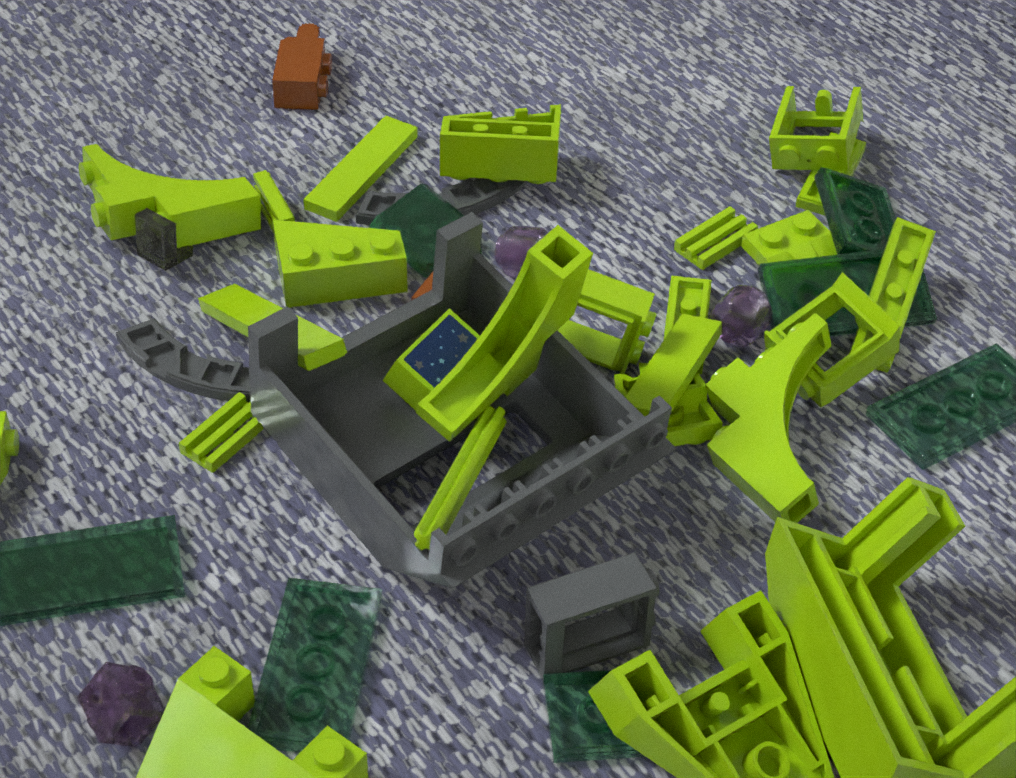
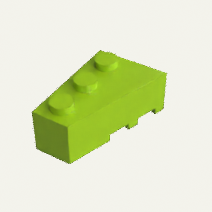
[440,104,561,184]
[272,219,408,308]

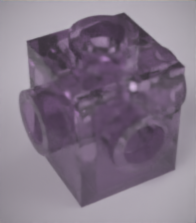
[77,662,165,747]

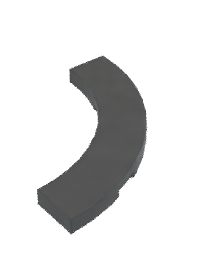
[356,178,528,227]
[116,318,250,403]

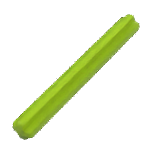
[413,406,507,551]

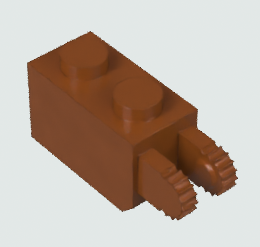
[272,23,332,110]

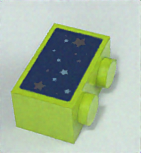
[382,308,480,411]

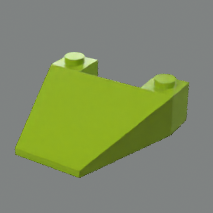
[588,590,835,778]
[136,646,368,778]

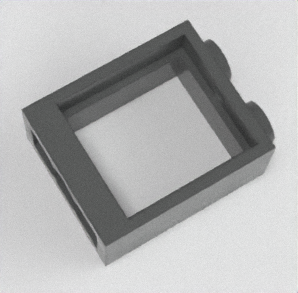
[524,552,660,682]

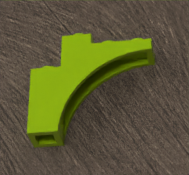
[78,144,261,250]
[416,225,593,442]
[705,313,832,523]

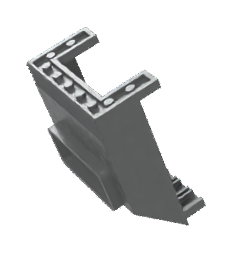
[248,212,677,588]

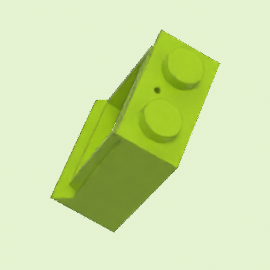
[769,86,864,171]
[558,269,657,374]
[764,272,900,407]

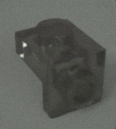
[135,208,193,271]

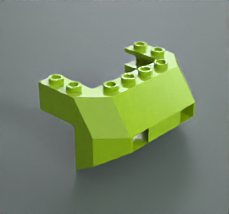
[765,477,1016,778]

